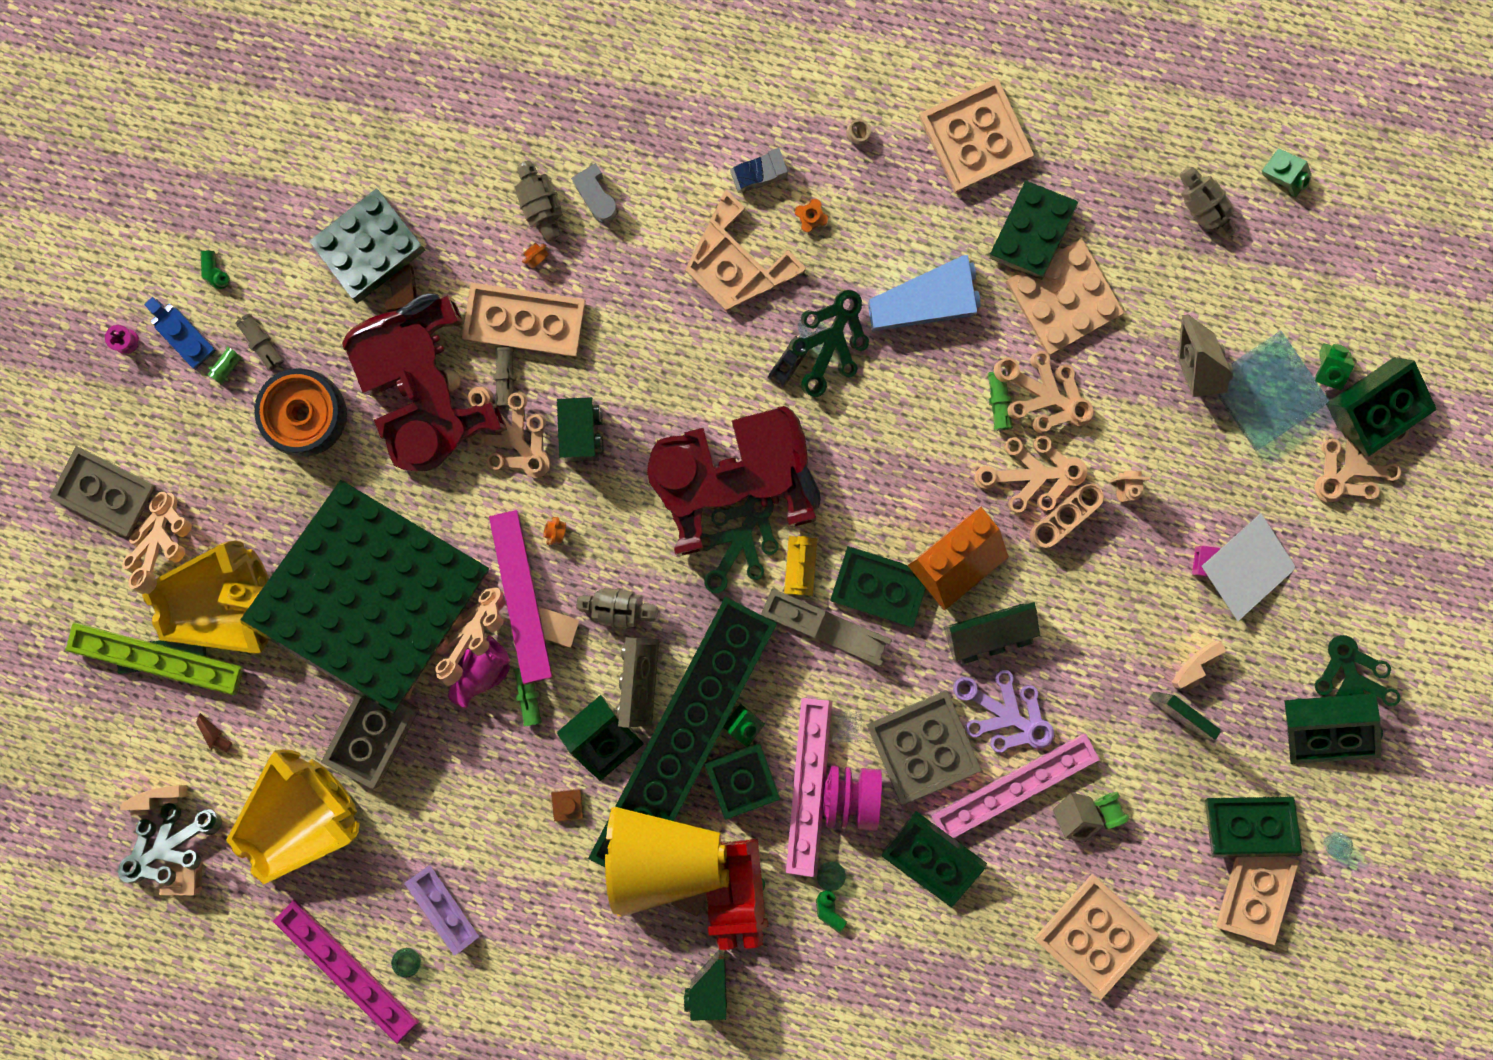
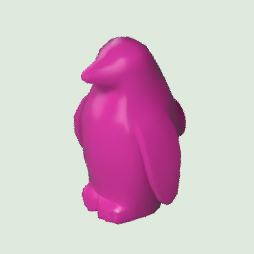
[448,635,510,709]

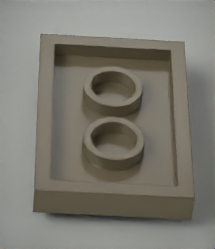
[49,446,157,537]
[616,637,659,728]

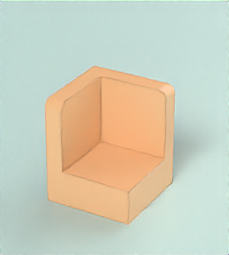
[159,862,202,895]

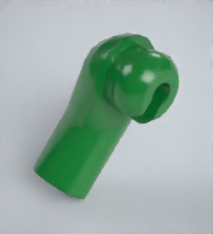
[200,250,230,289]

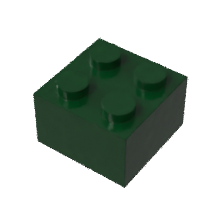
[557,397,604,462]
[705,742,781,820]

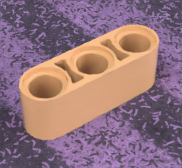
[1029,484,1104,549]

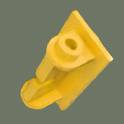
[784,536,818,596]
[217,580,263,612]

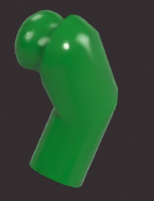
[816,890,847,933]

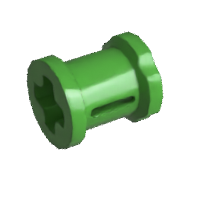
[1094,792,1130,829]

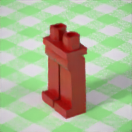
[706,839,769,950]

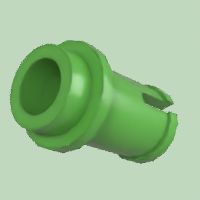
[207,346,243,385]

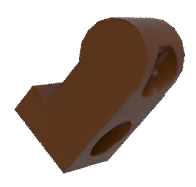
[385,264,417,312]

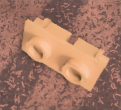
[1110,471,1150,503]

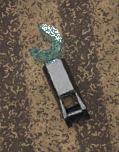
[767,320,826,388]

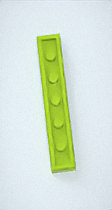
[65,623,244,695]

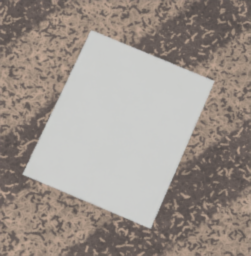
[1201,513,1295,621]

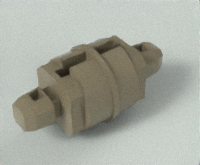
[514,161,563,241]
[1180,167,1235,239]
[576,588,658,629]

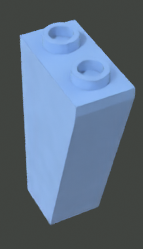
[868,255,981,332]

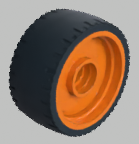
[254,368,347,456]

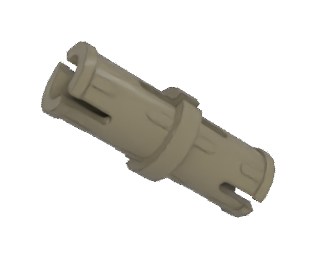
[235,314,284,371]
[493,347,516,407]

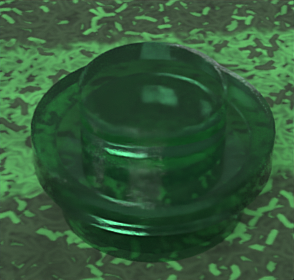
[817,861,846,891]
[391,947,421,978]

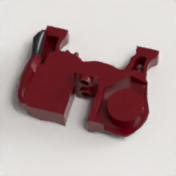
[342,293,507,471]
[647,406,821,557]

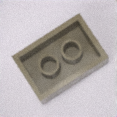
[321,693,420,789]

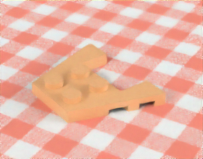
[685,190,806,312]

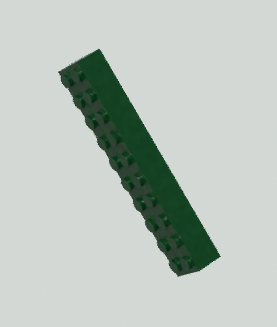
[588,596,777,867]

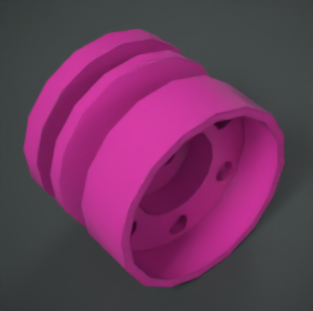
[823,766,882,831]

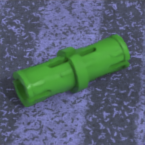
[988,370,1013,431]
[513,668,542,726]

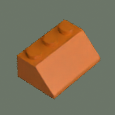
[908,507,1009,610]

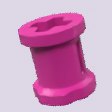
[105,325,139,354]

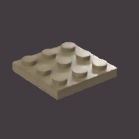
[866,690,982,806]

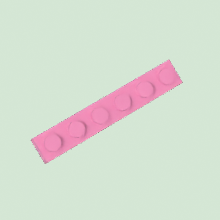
[786,698,833,877]
[931,733,1100,838]

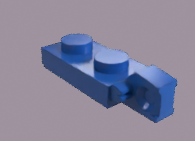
[144,297,217,370]

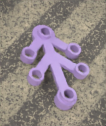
[953,670,1054,752]

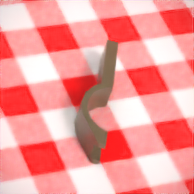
[761,588,892,666]

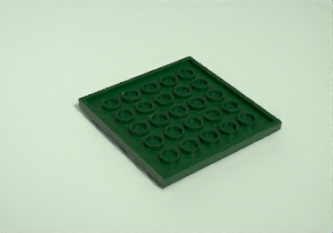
[240,480,489,714]

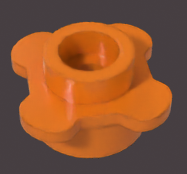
[795,199,828,232]
[522,243,549,269]
[543,517,566,545]

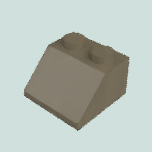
[1178,314,1233,397]

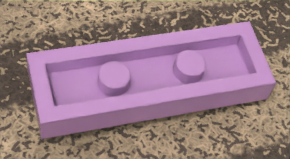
[404,865,479,955]

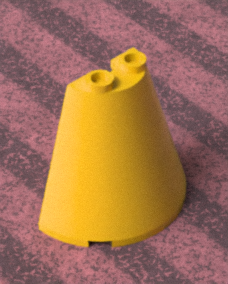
[142,540,269,654]
[226,749,360,885]
[605,807,729,917]

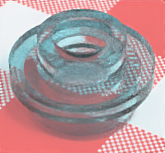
[1323,832,1353,859]

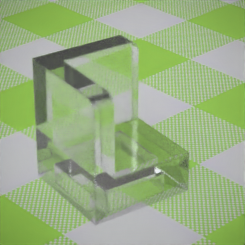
[831,711,862,742]

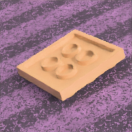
[919,78,1034,193]
[1006,238,1124,356]
[1034,874,1159,1000]

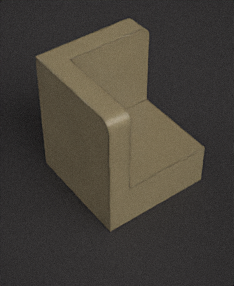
[1053,793,1104,842]

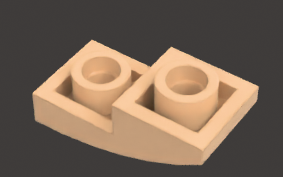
[511,607,580,648]
[1172,641,1226,691]
[120,785,187,816]

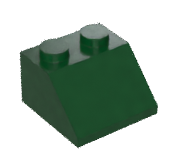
[556,695,644,781]
[684,950,727,1021]

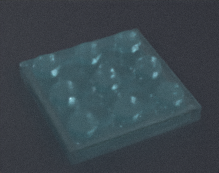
[1217,331,1329,451]

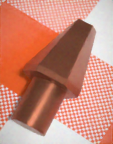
[196,713,232,753]

